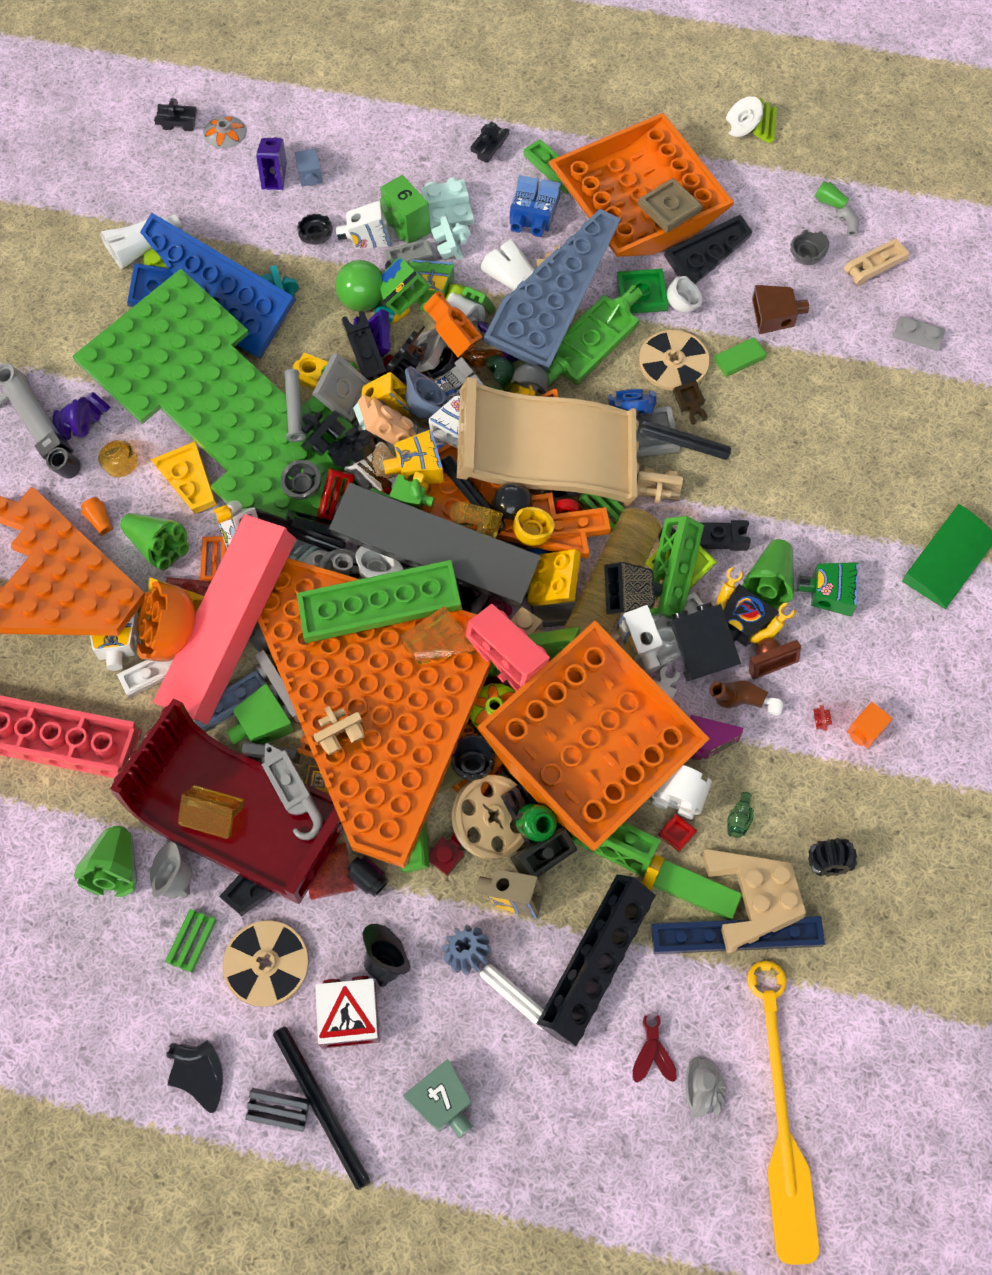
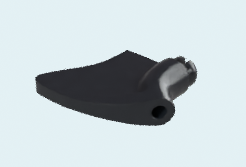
[166,1039,223,1113]

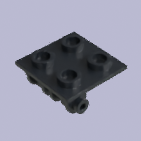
[385,326,425,383]

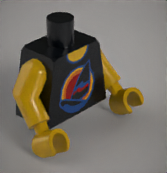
[716,567,797,647]

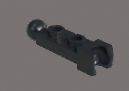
[342,311,387,381]
[657,520,751,551]

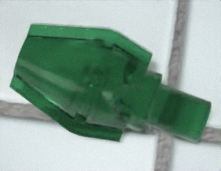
[727,792,754,838]

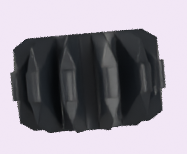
[808,838,857,877]

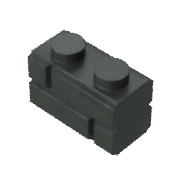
[510,826,577,877]

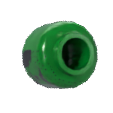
[516,804,557,842]

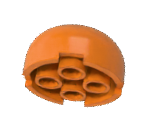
[136,581,195,662]

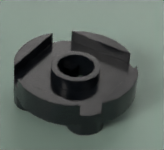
[327,427,377,467]

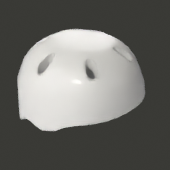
[667,276,702,313]

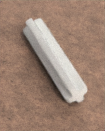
[480,964,544,1030]

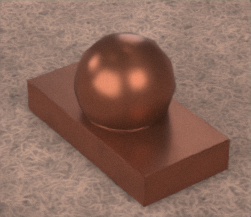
[749,638,801,679]

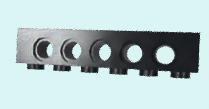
[536,874,656,1047]

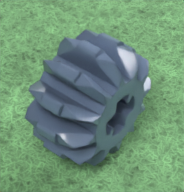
[442,924,492,976]

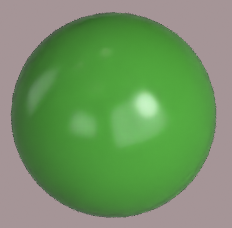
[335,260,383,312]

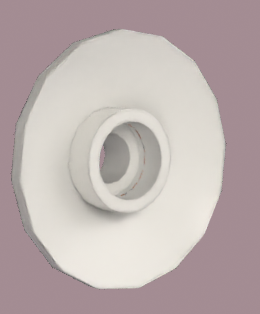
[726,97,763,137]

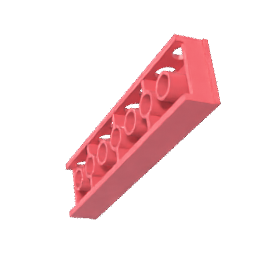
[153,514,296,725]
[0,696,141,778]

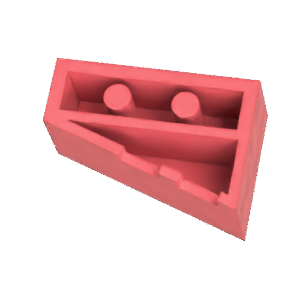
[465,604,550,691]

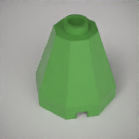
[74,826,137,897]

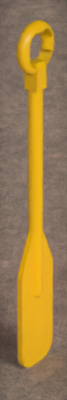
[747,960,819,1265]

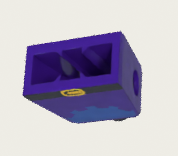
[256,137,287,190]

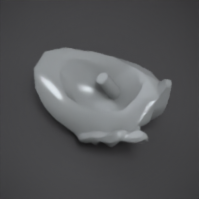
[685,1057,727,1117]

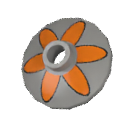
[203,115,246,148]

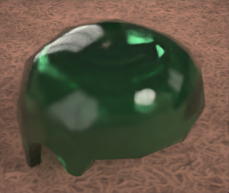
[487,355,516,392]

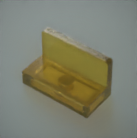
[178,785,244,839]

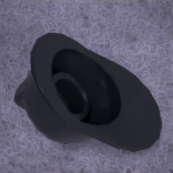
[362,924,411,987]

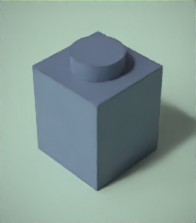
[294,148,323,187]

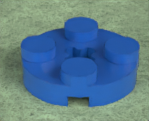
[608,389,657,414]

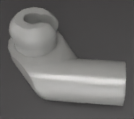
[837,206,859,237]

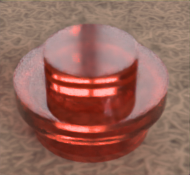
[813,705,832,731]

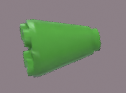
[120,513,189,571]

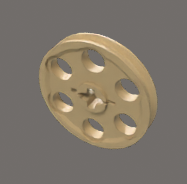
[451,775,525,859]

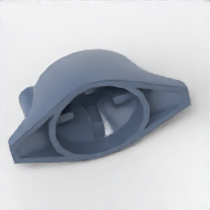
[405,366,449,419]

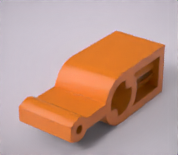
[423,291,483,357]

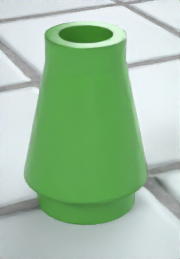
[814,181,849,209]

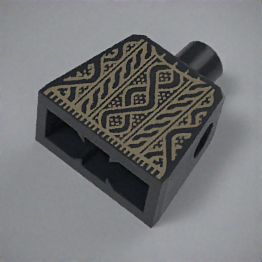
[604,562,662,615]

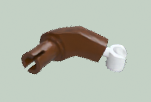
[709,681,783,716]

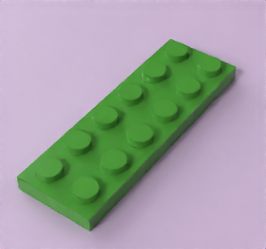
[297,560,462,643]

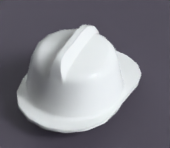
[355,547,404,579]

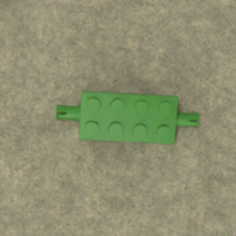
[547,285,642,386]

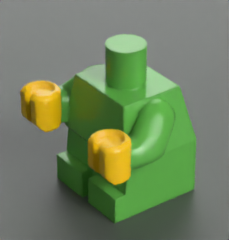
[389,472,435,510]

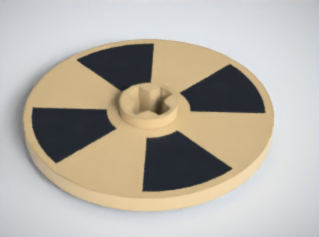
[639,330,709,391]
[223,920,309,1007]

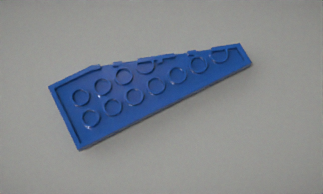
[140,212,296,359]

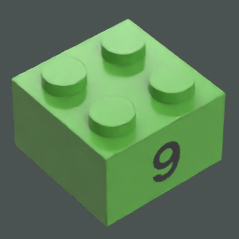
[380,175,431,244]

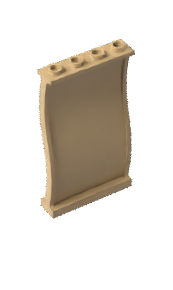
[457,377,640,507]

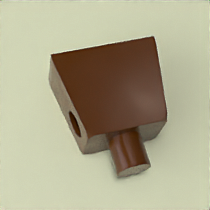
[752,285,809,334]

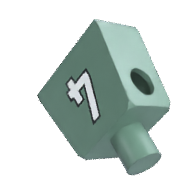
[403,1059,473,1138]

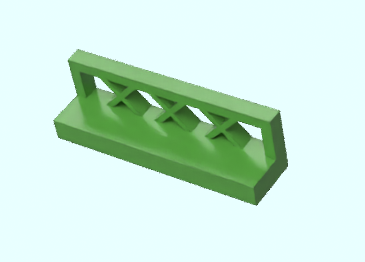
[649,516,704,620]
[557,821,661,877]

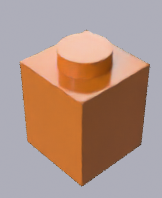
[847,701,893,749]

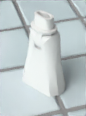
[101,214,183,269]
[481,239,535,291]

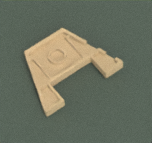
[703,849,806,953]

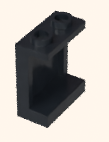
[667,602,741,681]

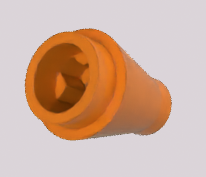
[81,497,113,535]

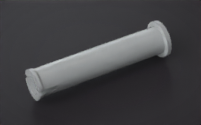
[284,369,306,442]

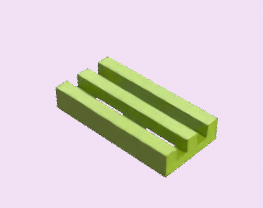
[753,98,777,143]

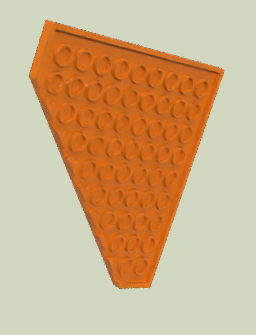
[258,558,493,868]

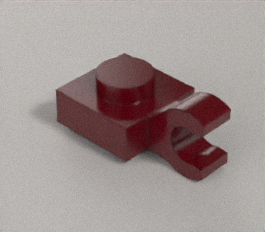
[429,831,470,877]

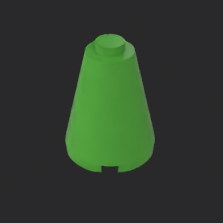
[742,539,794,609]

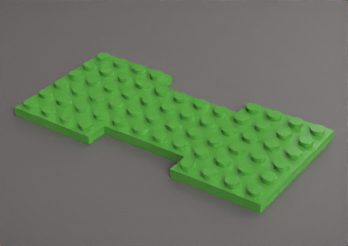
[73,269,359,519]

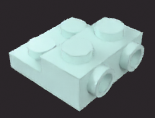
[421,178,474,232]

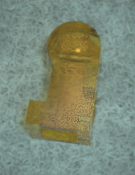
[450,502,503,538]

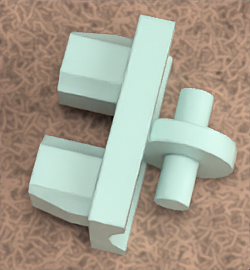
[431,215,471,260]

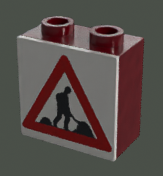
[315,976,380,1049]

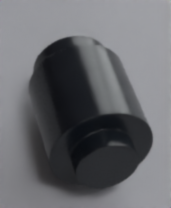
[347,856,389,897]

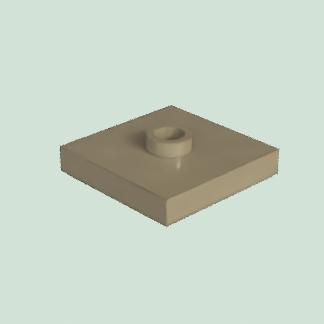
[638,178,703,233]

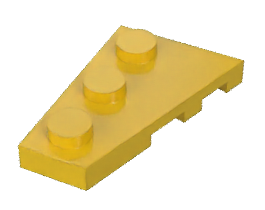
[150,441,217,514]

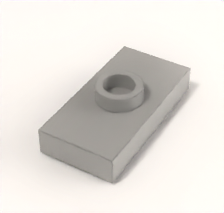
[384,238,434,264]

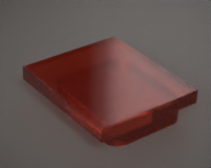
[309,843,354,900]

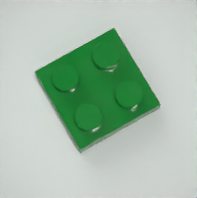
[616,269,668,314]

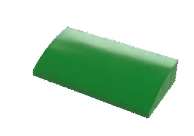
[902,504,992,609]

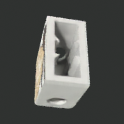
[344,441,397,491]

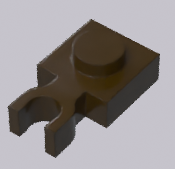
[673,380,708,425]

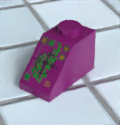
[690,715,743,760]

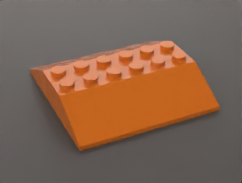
[549,113,734,257]
[477,621,710,852]

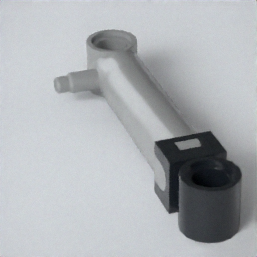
[0,363,81,479]

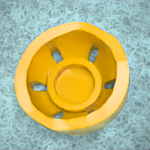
[513,507,555,546]

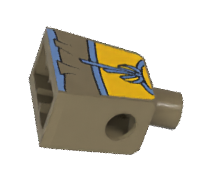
[476,869,545,919]

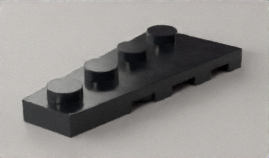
[664,214,753,284]

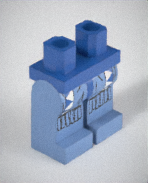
[510,175,561,237]

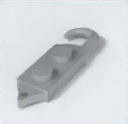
[261,743,324,840]

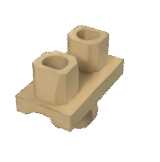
[637,467,683,504]
[313,706,365,756]

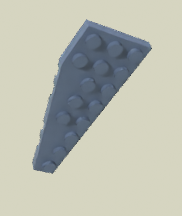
[483,209,621,372]

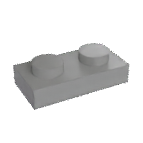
[893,315,946,351]

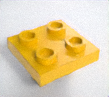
[527,549,581,606]

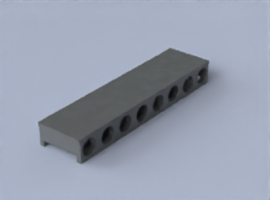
[329,482,541,608]

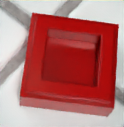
[658,813,697,853]

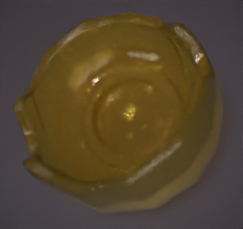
[98,440,138,477]

